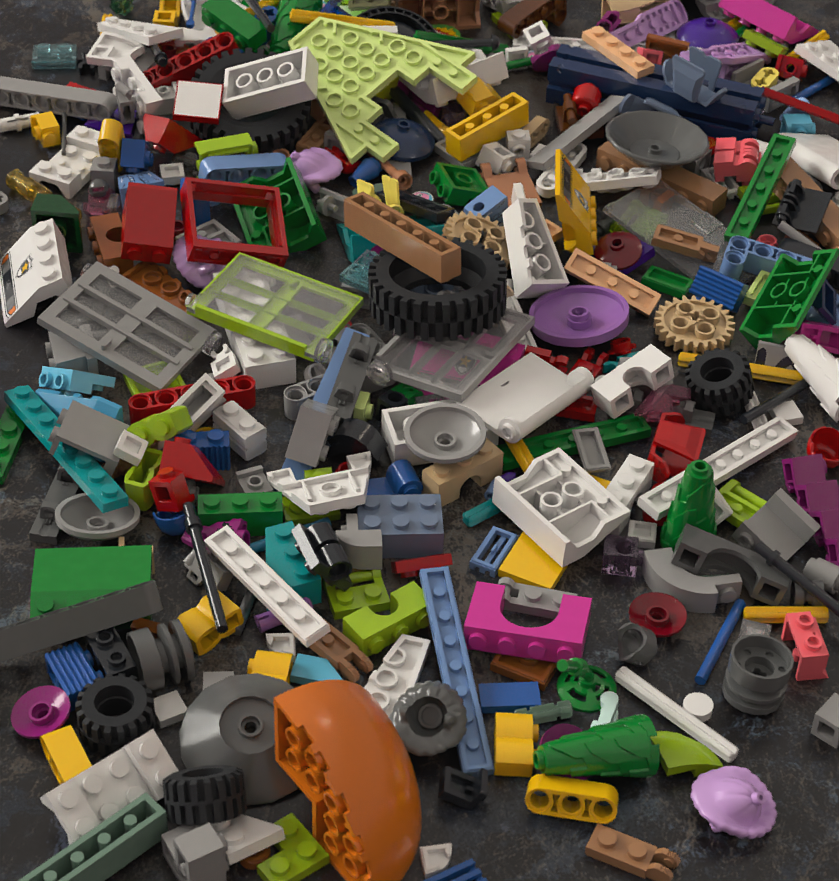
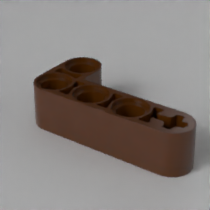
[497,0,567,38]

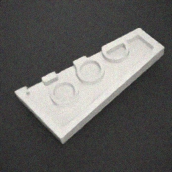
[97,16,184,46]
[576,167,662,193]
[364,634,431,717]

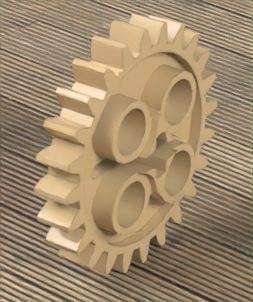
[442,211,510,269]
[653,295,736,354]

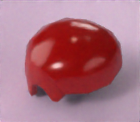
[806,426,839,469]

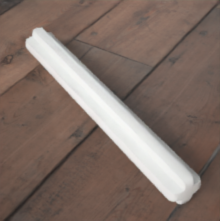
[615,666,739,763]

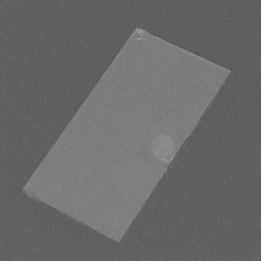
[603,179,758,284]

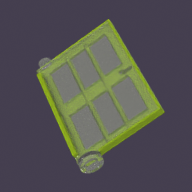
[185,252,364,365]

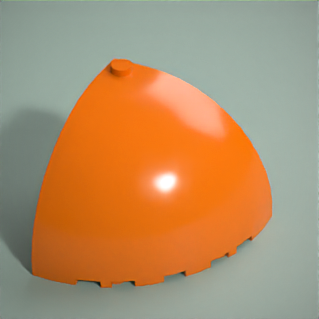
[274,680,422,881]

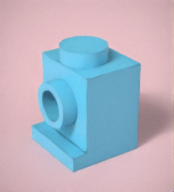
[780,114,816,134]

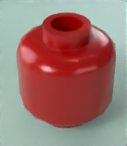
[572,83,602,116]

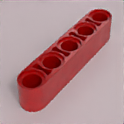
[142,32,238,88]
[128,375,256,425]

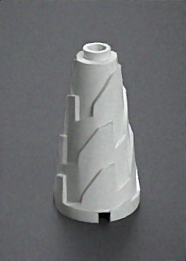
[784,334,839,423]

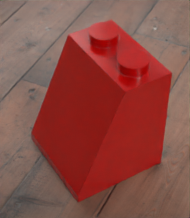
[121,182,177,264]

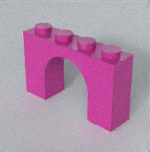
[464,581,592,663]

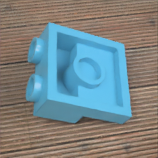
[39,366,116,396]

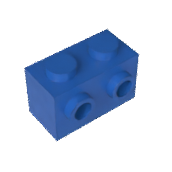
[120,138,154,174]

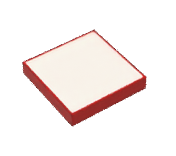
[173,80,223,124]

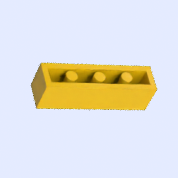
[445,92,529,162]

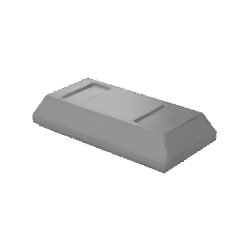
[572,427,612,474]

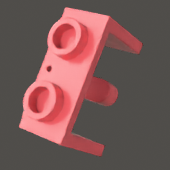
[781,611,829,681]

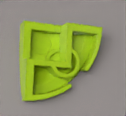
[650,731,724,777]

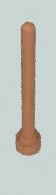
[365,152,413,191]

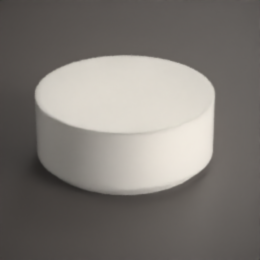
[682,692,714,722]

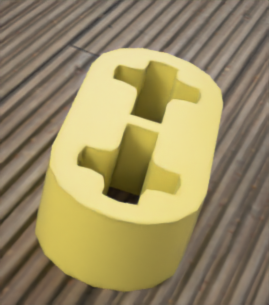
[750,67,779,88]

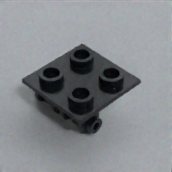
[772,179,833,234]

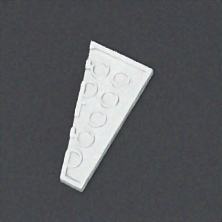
[794,40,839,82]

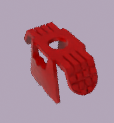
[647,412,706,483]

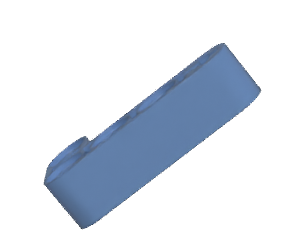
[198,153,286,206]
[719,235,813,281]

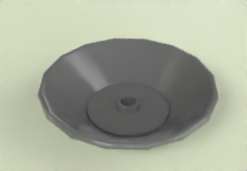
[605,110,710,171]
[179,673,299,806]

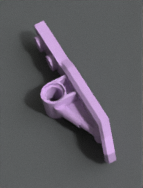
[610,0,688,47]
[680,42,772,80]

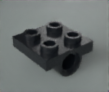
[291,522,354,592]

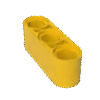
[98,119,125,172]
[40,725,92,785]
[525,774,619,824]

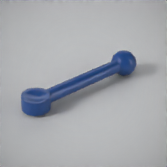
[186,0,196,28]

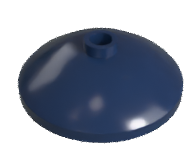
[373,118,435,162]

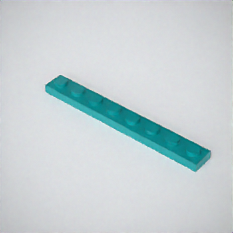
[4,385,129,513]

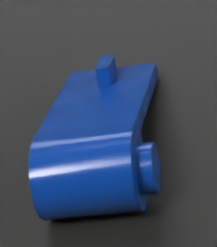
[356,459,423,507]

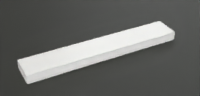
[204,525,331,647]

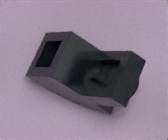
[325,418,388,463]

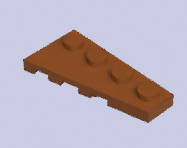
[122,261,199,319]

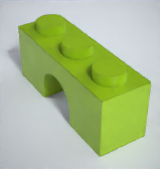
[343,581,430,657]

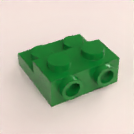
[429,162,488,206]

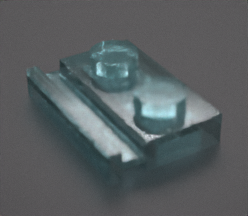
[32,43,78,69]

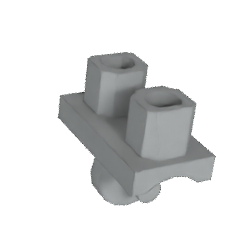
[316,188,348,222]

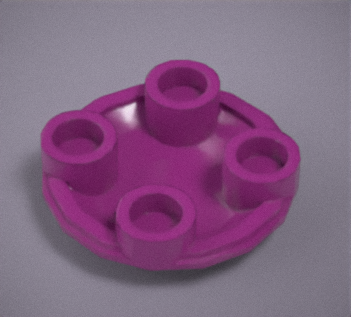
[531,44,560,73]

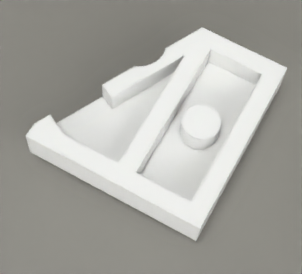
[200,814,285,865]

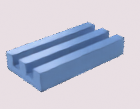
[469,526,519,578]

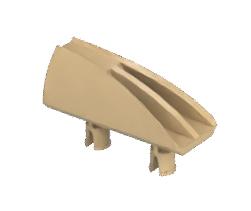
[601,0,680,28]

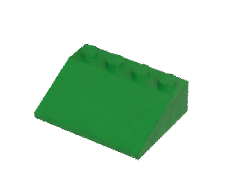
[30,545,152,629]

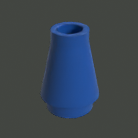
[348,157,382,188]

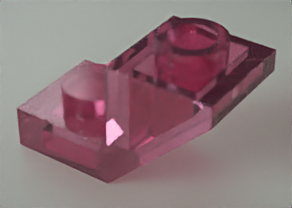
[83,185,115,216]
[634,384,691,422]

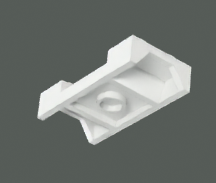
[111,55,163,136]
[29,125,100,199]
[40,729,178,845]

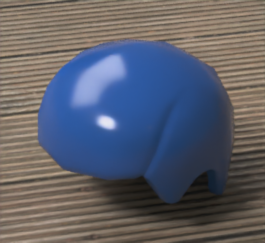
[152,506,197,536]

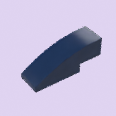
[811,279,837,325]

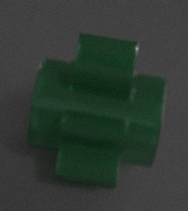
[109,0,135,16]

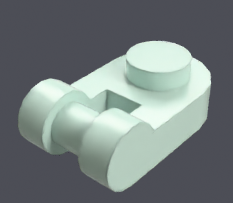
[590,691,619,728]

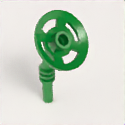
[557,658,617,713]

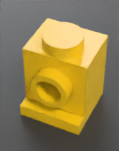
[30,111,61,148]

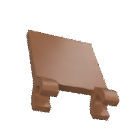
[479,157,542,207]

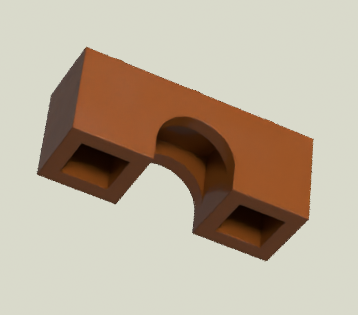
[87,212,134,275]

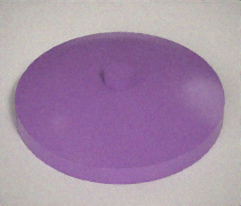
[529,285,630,347]

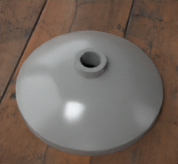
[404,403,486,464]
[55,493,140,542]

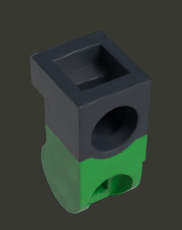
[375,383,424,422]

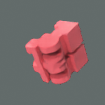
[713,137,762,186]

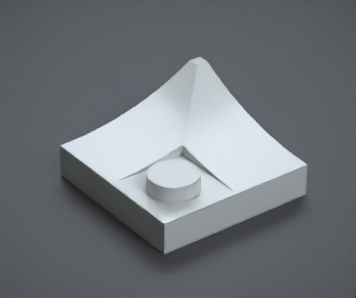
[86,31,146,67]

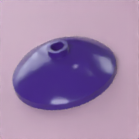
[676,17,739,49]

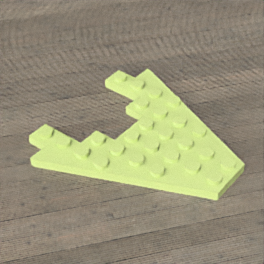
[288,16,478,165]

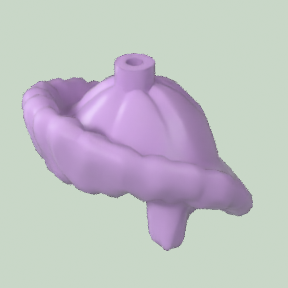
[289,147,343,194]
[172,234,227,289]
[690,766,777,839]

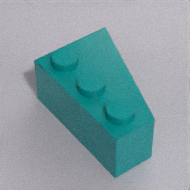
[265,521,322,611]

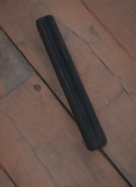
[389,86,445,143]

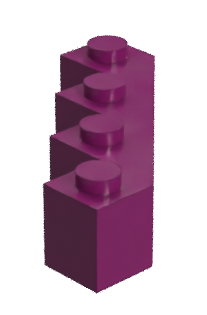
[782,454,839,566]

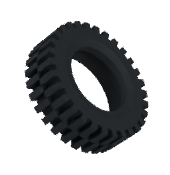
[190,48,311,155]
[368,236,507,342]

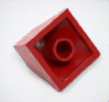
[143,114,202,155]
[159,437,226,487]

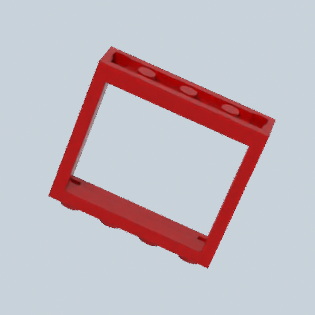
[180,177,289,268]

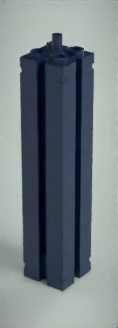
[546,44,775,141]

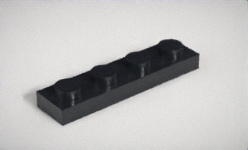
[377,190,455,224]

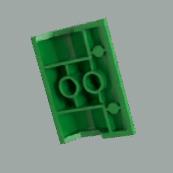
[234,157,327,253]
[739,248,839,349]

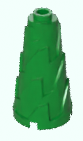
[269,0,323,55]
[660,460,717,552]
[533,714,660,778]

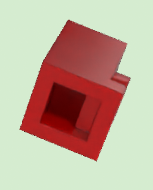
[775,54,808,81]
[148,467,195,512]

